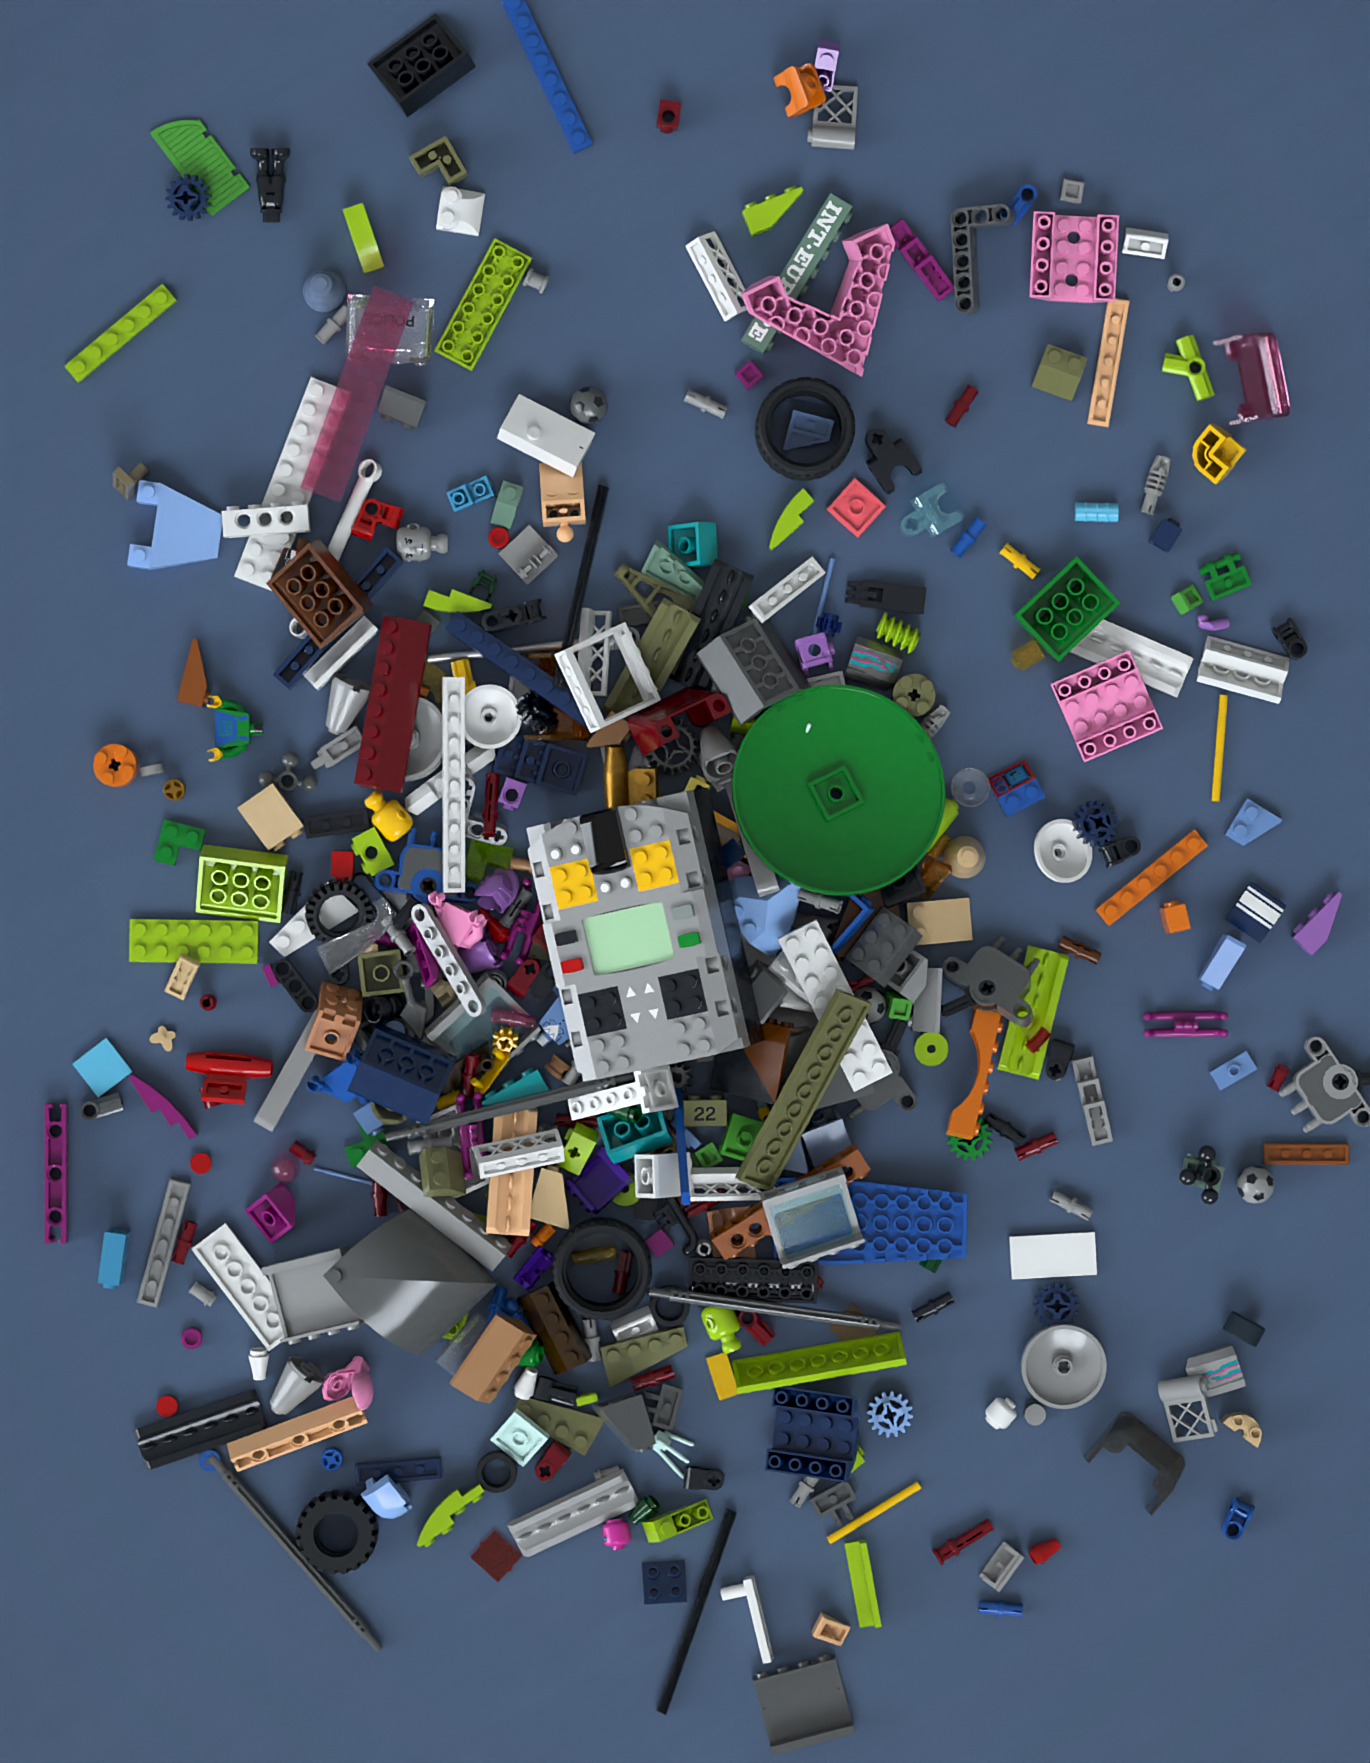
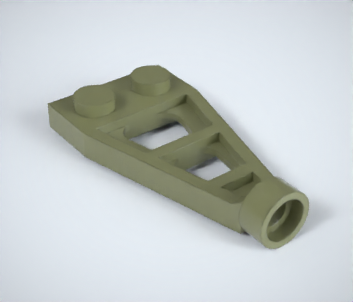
[614,563,696,619]

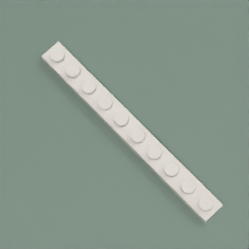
[442,677,465,893]

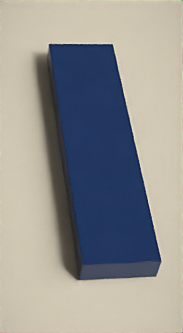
[355,1456,442,1486]

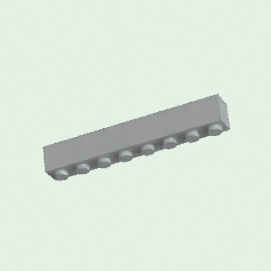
[357,1140,513,1271]

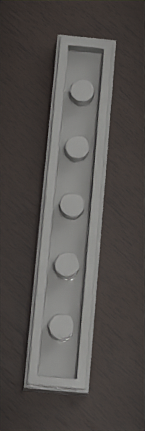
[136,1178,191,1308]

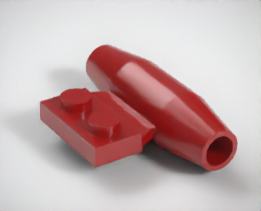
[186,1051,273,1105]

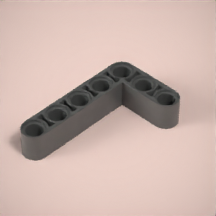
[951,204,1016,315]

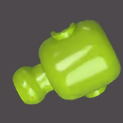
[701,1306,742,1354]

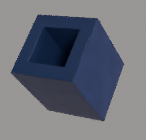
[1149,518,1182,553]

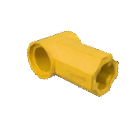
[451,659,476,695]

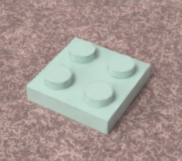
[490,1409,550,1467]

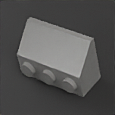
[907,967,943,1033]

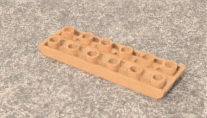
[486,1107,538,1236]

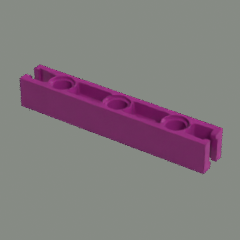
[44,1103,69,1244]

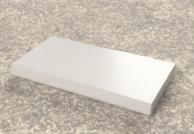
[1009,1232,1097,1279]

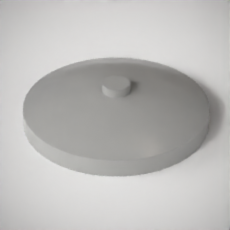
[405,697,442,781]
[1021,1323,1107,1409]

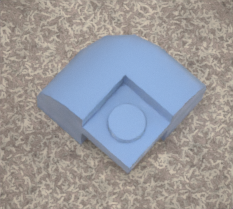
[360,1474,413,1519]

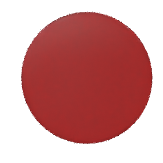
[488,527,510,549]
[190,1153,212,1174]
[156,1395,178,1417]

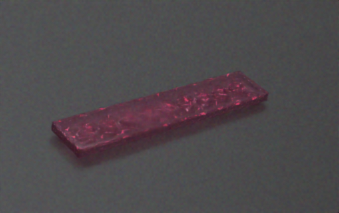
[300,285,415,503]

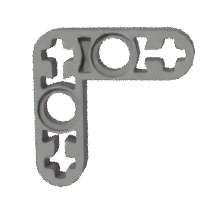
[465,774,508,845]

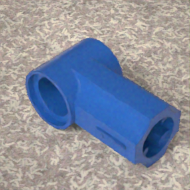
[1000,184,1037,226]

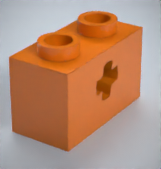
[1159,900,1191,934]

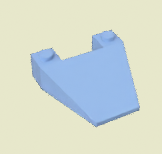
[127,480,222,570]

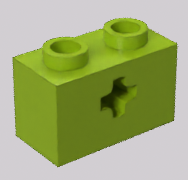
[556,1122,600,1176]

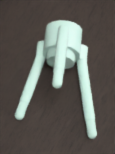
[652,1430,694,1479]

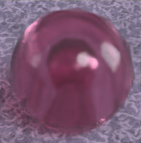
[271,1152,301,1182]

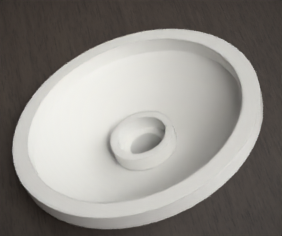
[465,684,522,749]
[1034,819,1092,883]

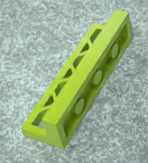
[844,1539,882,1628]

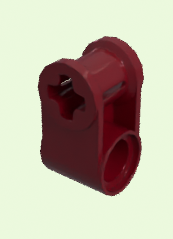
[506,958,541,999]
[535,1440,572,1481]

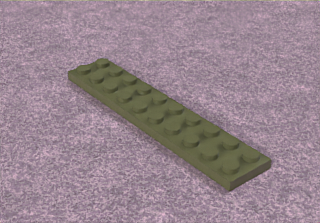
[735,988,872,1190]

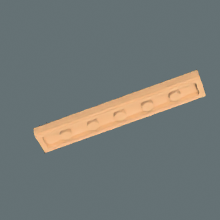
[1087,298,1130,428]

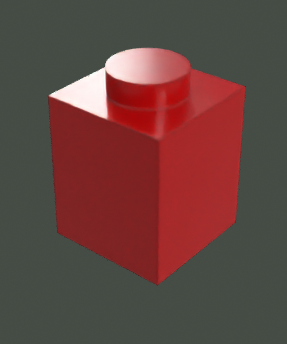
[331,851,355,882]

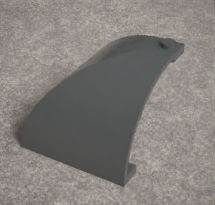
[323,1209,497,1355]

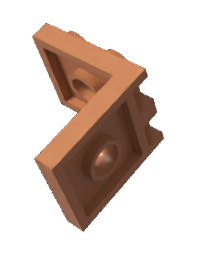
[304,981,363,1062]

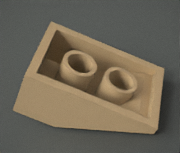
[905,898,973,945]

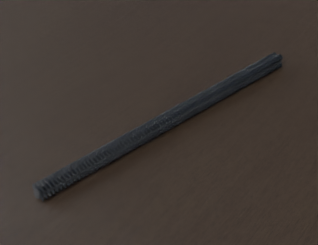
[553,485,609,689]
[656,1508,737,1715]

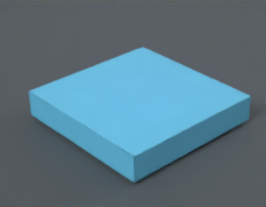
[73,1038,133,1098]

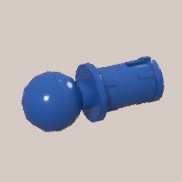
[504,1298,533,1331]

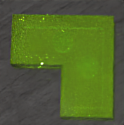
[465,839,514,882]

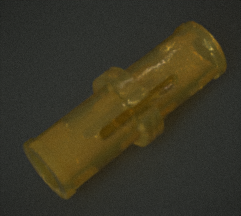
[572,1246,616,1266]

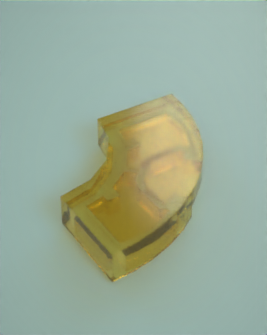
[422,662,448,703]

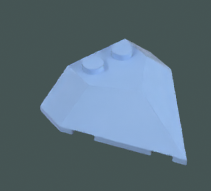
[729,874,801,957]

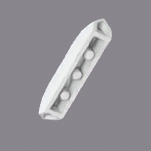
[405,746,496,815]

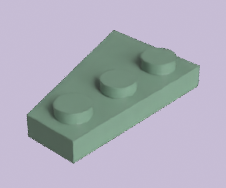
[640,539,705,602]

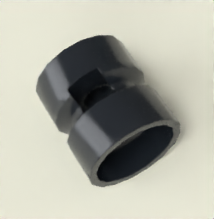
[364,993,405,1024]

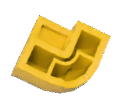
[1192,423,1247,484]

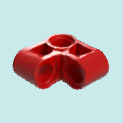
[351,499,404,542]

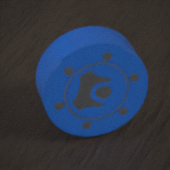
[199,1449,221,1471]

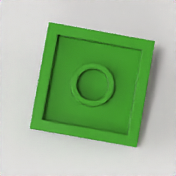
[718,1112,764,1161]

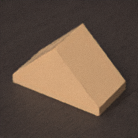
[811,1612,851,1646]

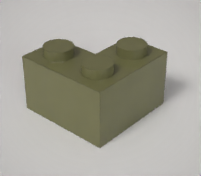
[409,136,468,187]

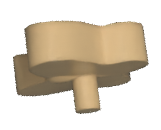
[149,1026,176,1051]

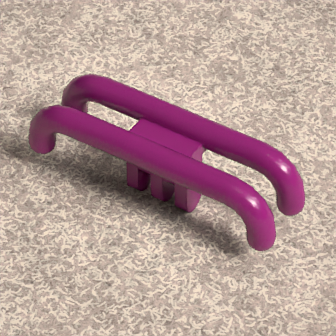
[499,878,541,965]
[1143,1011,1228,1038]
[456,1092,487,1179]

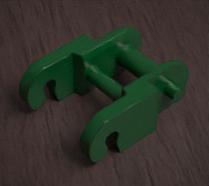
[469,569,497,602]

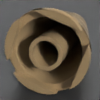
[943,836,986,878]

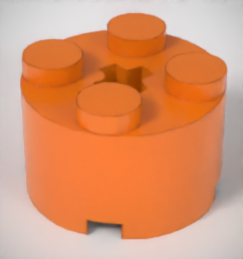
[93,744,140,787]

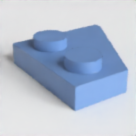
[783,409,835,450]
[1224,798,1282,846]

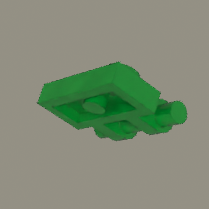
[1198,552,1252,602]

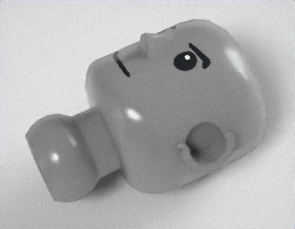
[396,523,448,562]

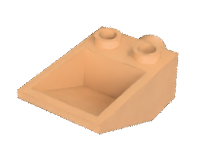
[539,462,586,542]

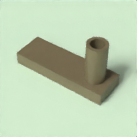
[113,463,149,500]

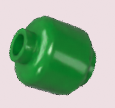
[518,1340,544,1368]

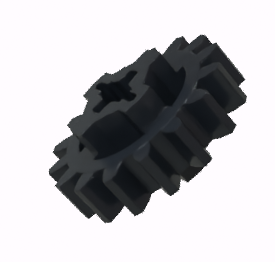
[515,693,559,735]

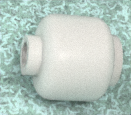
[985,1397,1017,1429]

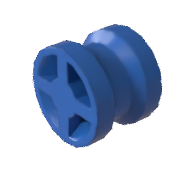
[321,1447,343,1471]

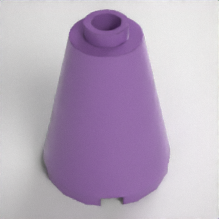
[457,927,503,974]

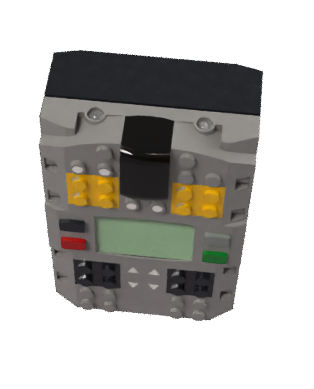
[526,788,765,1082]

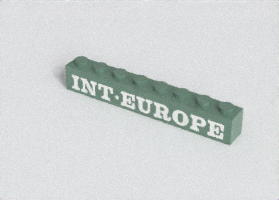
[741,193,853,355]

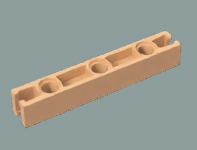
[227,1396,368,1472]

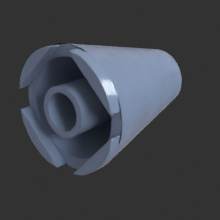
[303,269,346,312]

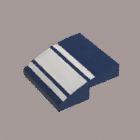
[1225,882,1286,943]

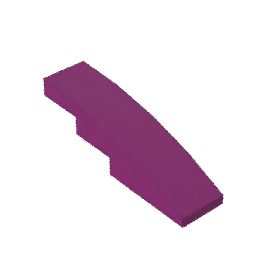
[889,218,954,302]
[129,1074,198,1140]

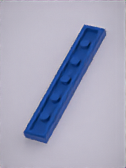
[674,1088,690,1205]

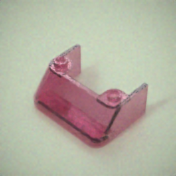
[1213,333,1290,426]

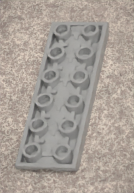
[507,1469,640,1557]

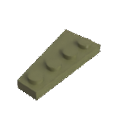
[599,1325,688,1387]
[510,1397,604,1456]

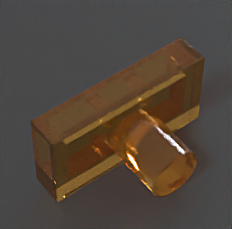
[920,858,952,899]

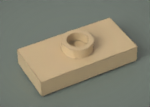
[164,953,201,1000]

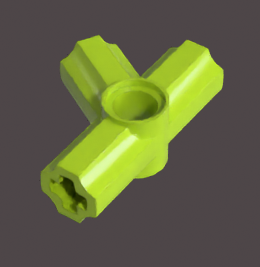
[1162,335,1215,402]

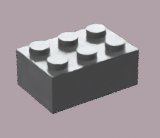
[845,906,923,988]

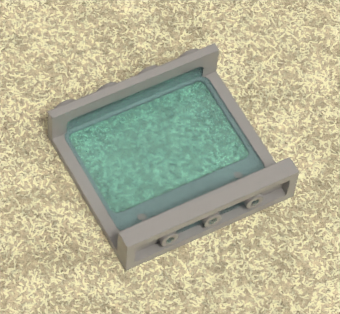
[424,972,541,1080]
[759,1166,865,1269]

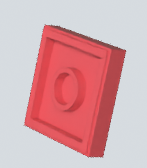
[826,478,886,538]

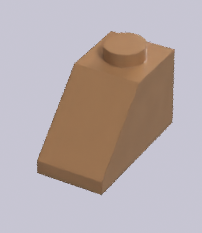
[586,711,632,749]

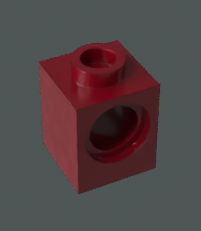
[656,99,681,134]

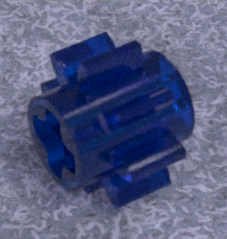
[815,612,842,637]

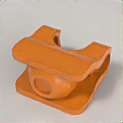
[773,63,826,118]

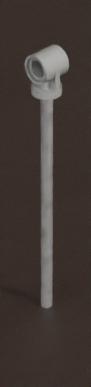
[427,627,641,663]

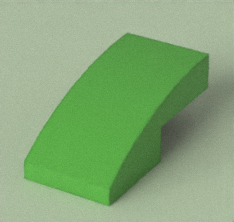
[690,1142,723,1168]

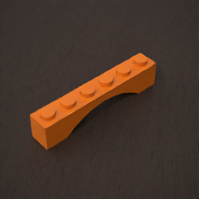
[946,1009,1003,1140]

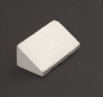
[1122,228,1168,259]
[610,1306,659,1341]

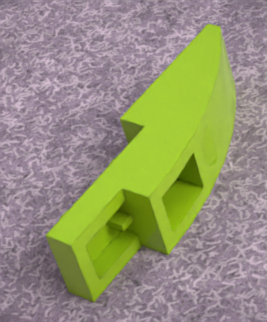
[417,1483,485,1548]

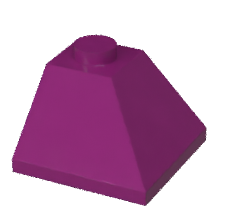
[245,1181,295,1244]

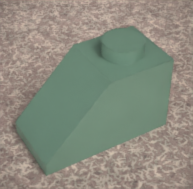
[490,480,524,530]

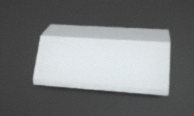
[1197,636,1290,704]

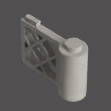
[807,85,858,150]
[1158,1374,1218,1443]

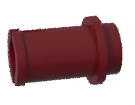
[200,994,217,1011]
[1266,1064,1290,1092]
[289,1140,317,1166]

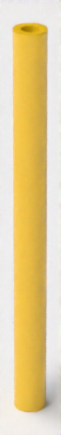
[1211,695,1228,802]
[826,1482,922,1544]

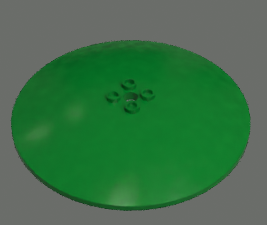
[732,685,945,896]

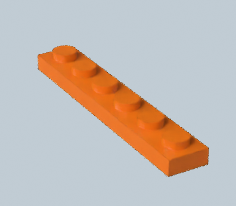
[1095,829,1208,926]

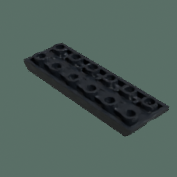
[669,559,754,691]
[689,1256,818,1304]
[133,1389,268,1470]

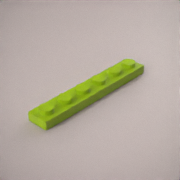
[65,284,177,383]

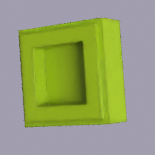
[576,1391,599,1406]

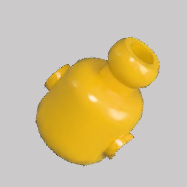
[364,790,413,842]

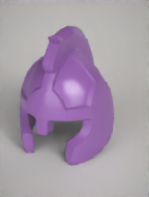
[474,865,519,913]

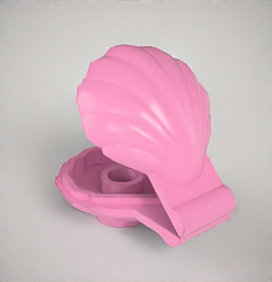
[322,1356,374,1411]

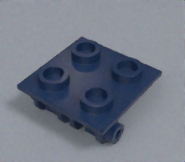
[642,1560,687,1605]

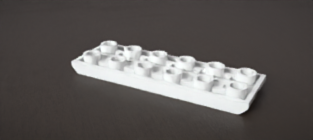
[1070,619,1194,698]

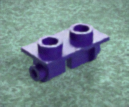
[513,1245,554,1291]

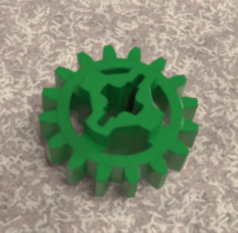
[946,1117,993,1161]

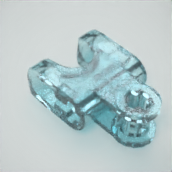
[899,482,966,538]

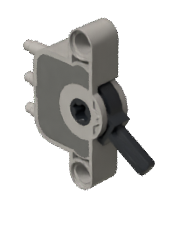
[1279,1036,1370,1133]

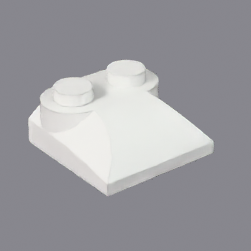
[436,186,485,236]

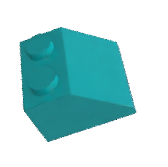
[667,522,718,568]

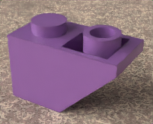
[815,39,840,92]

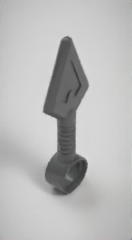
[393,959,428,1040]

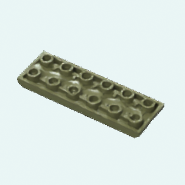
[602,598,701,722]

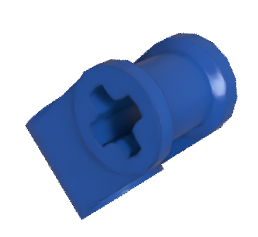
[1221,1497,1255,1540]

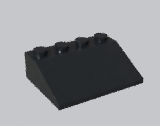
[367,13,476,118]

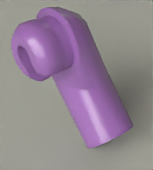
[1197,614,1230,631]

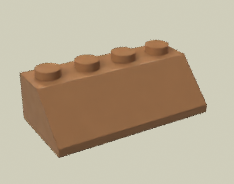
[449,1314,537,1404]

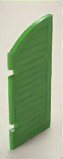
[150,119,251,216]

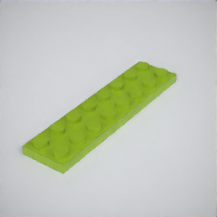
[732,1331,907,1394]

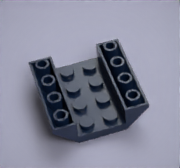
[347,1023,458,1125]
[765,1386,861,1483]

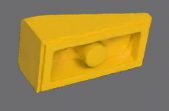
[706,1352,738,1400]

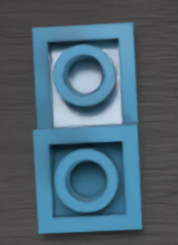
[446,475,497,512]

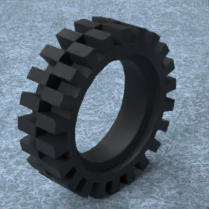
[305,879,373,948]

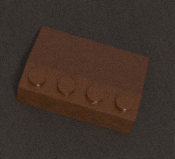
[266,539,373,649]

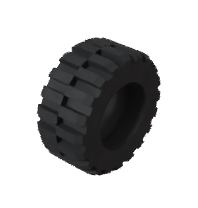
[296,1490,379,1575]

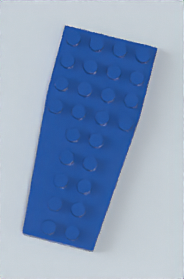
[773,1177,968,1265]

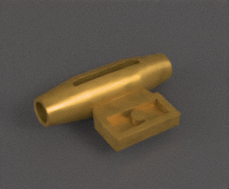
[603,745,659,810]

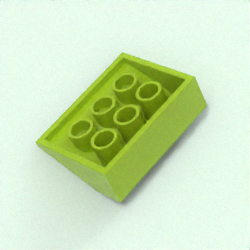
[195,844,288,923]

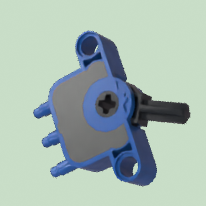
[374,827,479,929]

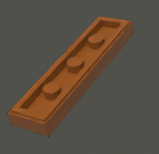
[1263,1143,1349,1165]

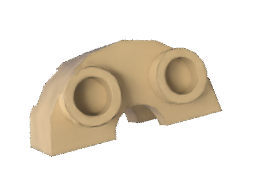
[1220,1412,1262,1448]

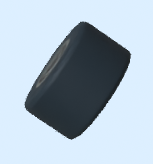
[1223,1311,1265,1347]

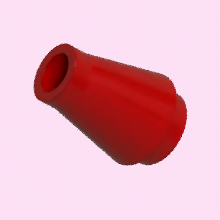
[1028,1537,1061,1565]

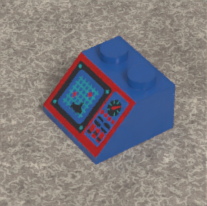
[986,760,1046,817]

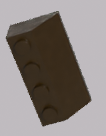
[517,1281,592,1375]

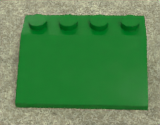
[1012,556,1120,662]

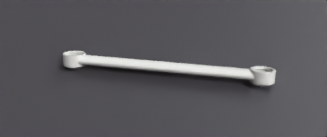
[289,459,382,639]

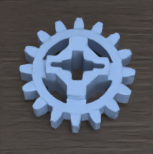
[866,1390,913,1438]

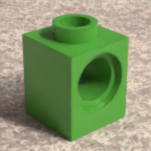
[884,990,913,1021]

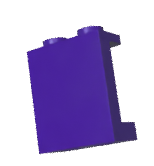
[565,1146,634,1215]

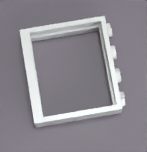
[554,622,661,733]

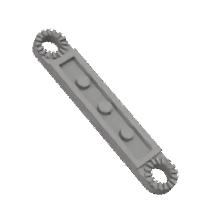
[411,903,487,1017]

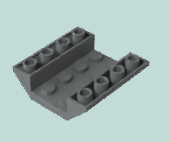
[696,618,811,725]

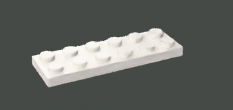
[191,1223,284,1351]

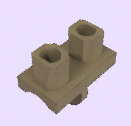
[429,971,458,1010]

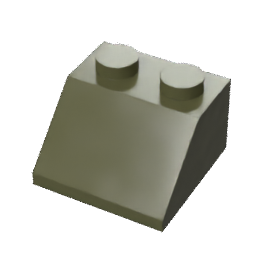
[1031,344,1088,401]
[419,1147,466,1197]

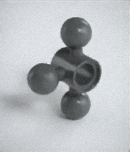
[258,751,318,792]

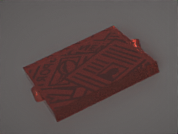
[471,1531,522,1582]

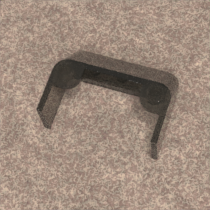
[1083,1411,1186,1515]

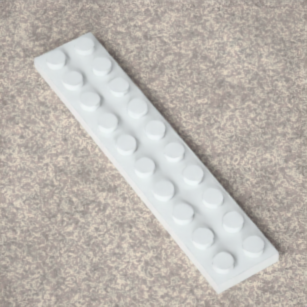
[234,377,351,591]

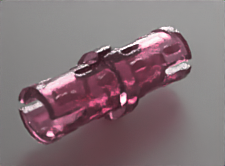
[490,1008,535,1029]

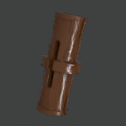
[1057,935,1102,965]

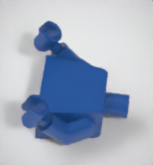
[307,1049,371,1106]

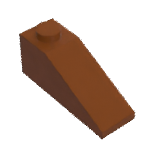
[177,639,211,708]

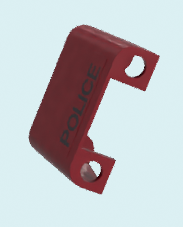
[628,687,732,756]

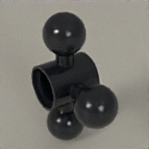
[1179,1145,1221,1205]

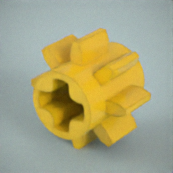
[492,1026,519,1053]

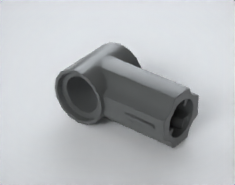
[80,1092,124,1120]

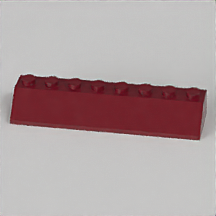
[354,615,432,793]

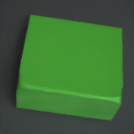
[1171,584,1204,615]

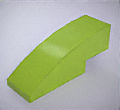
[342,203,384,274]
[769,488,814,551]
[423,589,493,614]

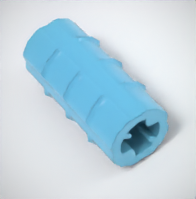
[1074,502,1119,523]

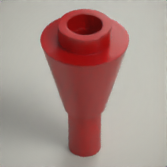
[478,908,511,944]

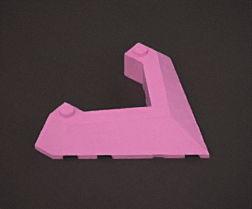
[741,224,896,377]

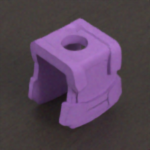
[794,632,835,678]

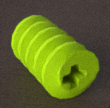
[875,612,923,654]

